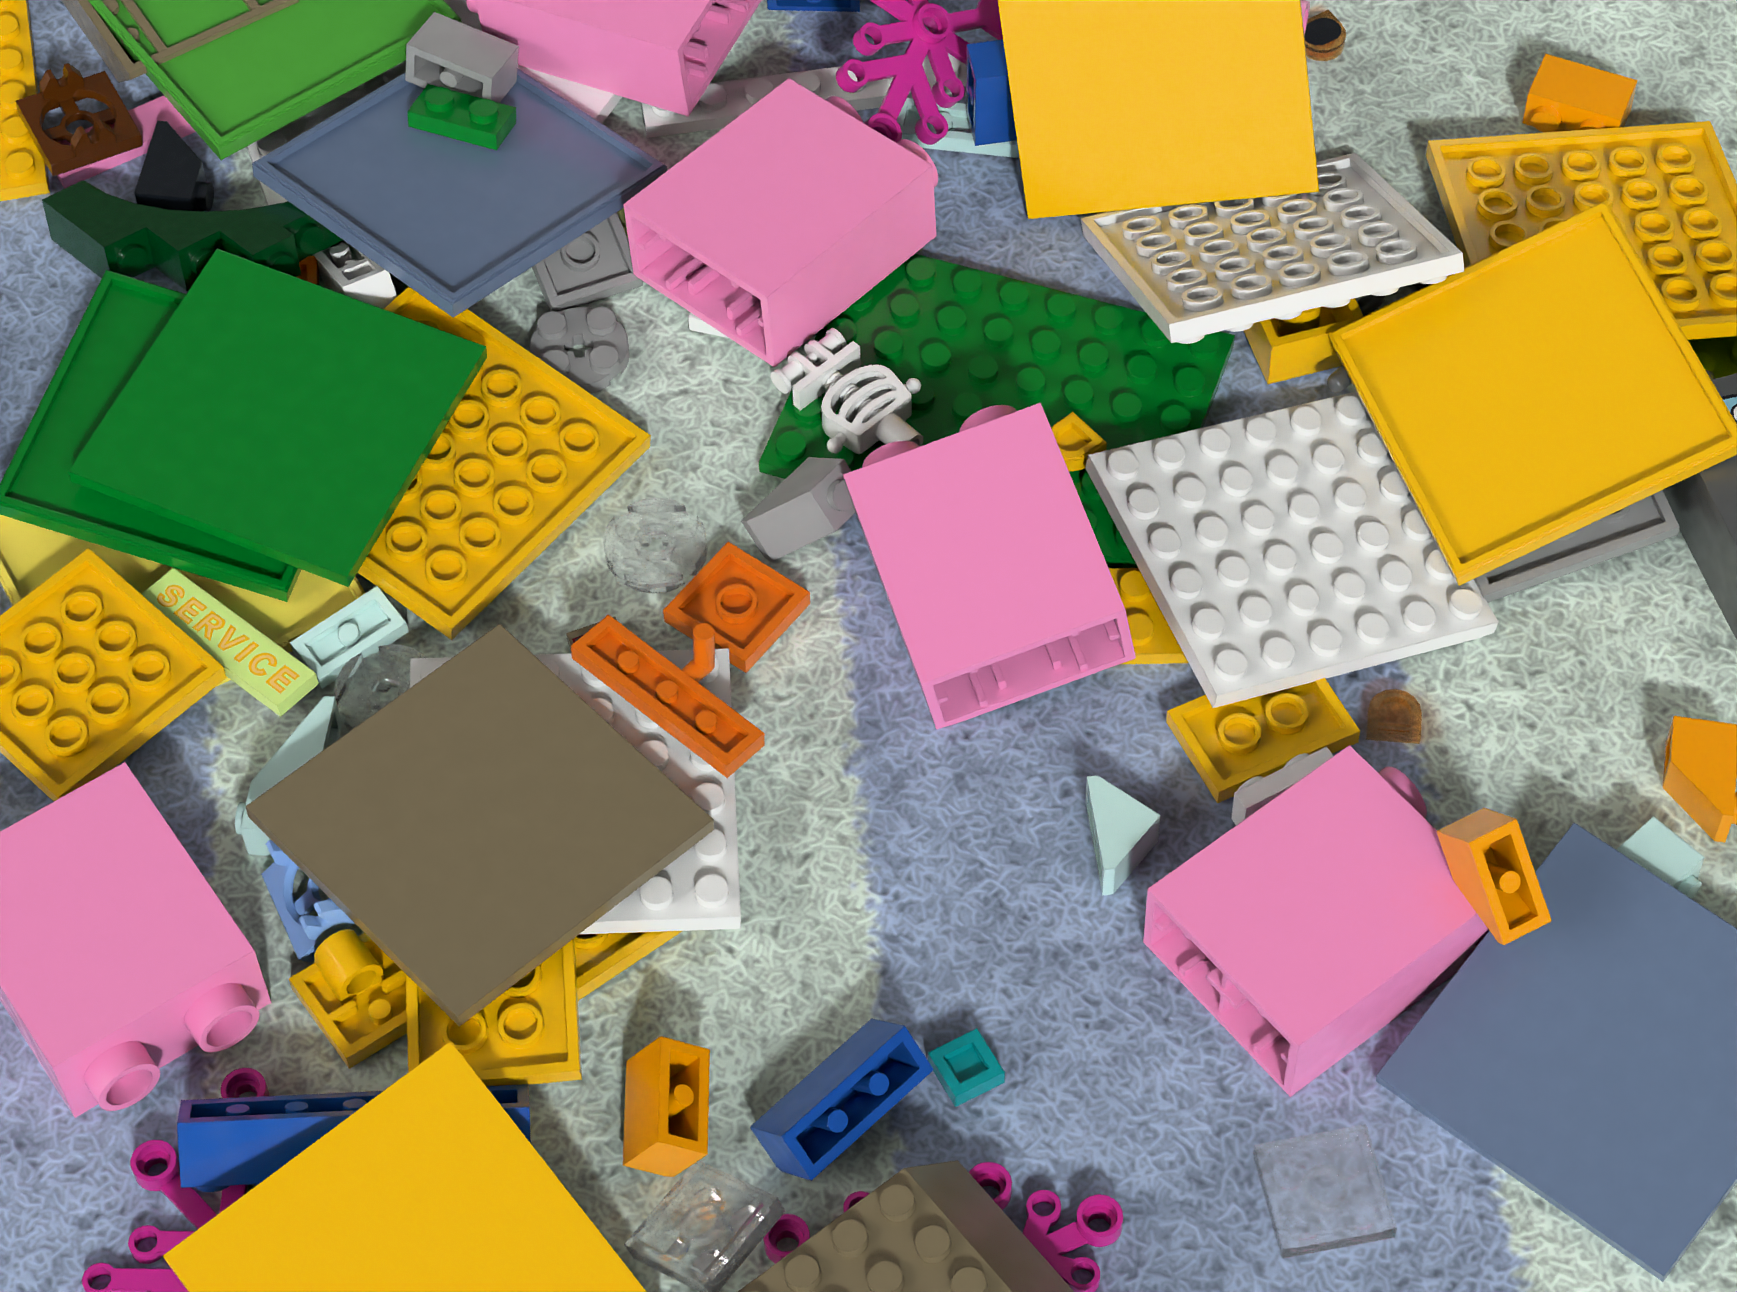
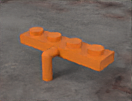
[571,614,764,778]

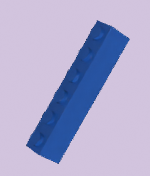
[177,1084,531,1192]

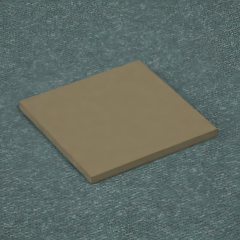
[246,624,714,1027]

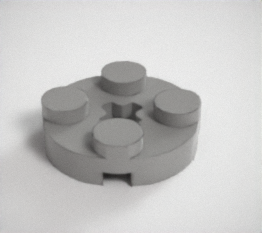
[529,307,629,394]

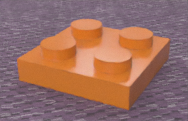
[663,541,810,673]

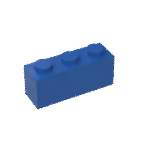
[750,1018,934,1181]

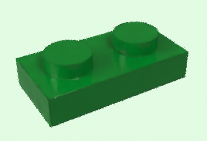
[408,84,516,150]

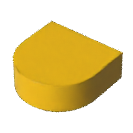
[1051,412,1107,472]

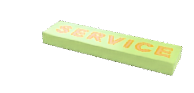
[142,568,319,717]

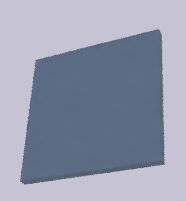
[252,68,667,318]
[1376,823,1737,1282]

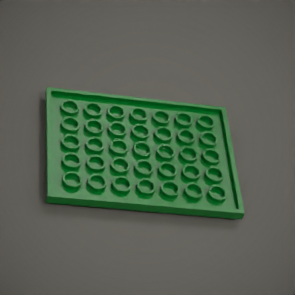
[759,254,1235,568]

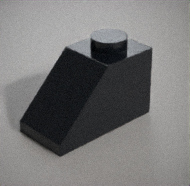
[134,121,214,212]

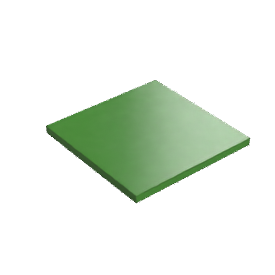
[88,0,462,160]

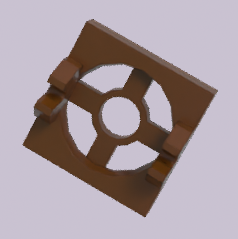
[16,63,143,177]

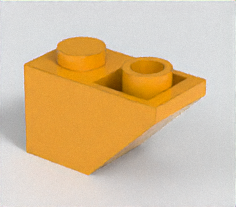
[1663,716,1737,843]

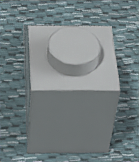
[741,457,856,561]

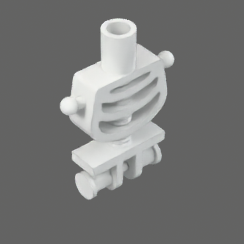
[770,328,923,454]

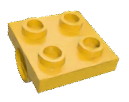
[289,929,407,1069]

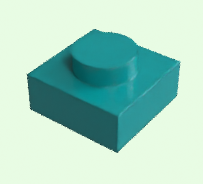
[928,1028,1005,1107]

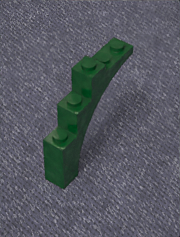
[42,180,343,291]

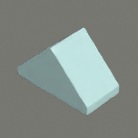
[1085,775,1160,896]

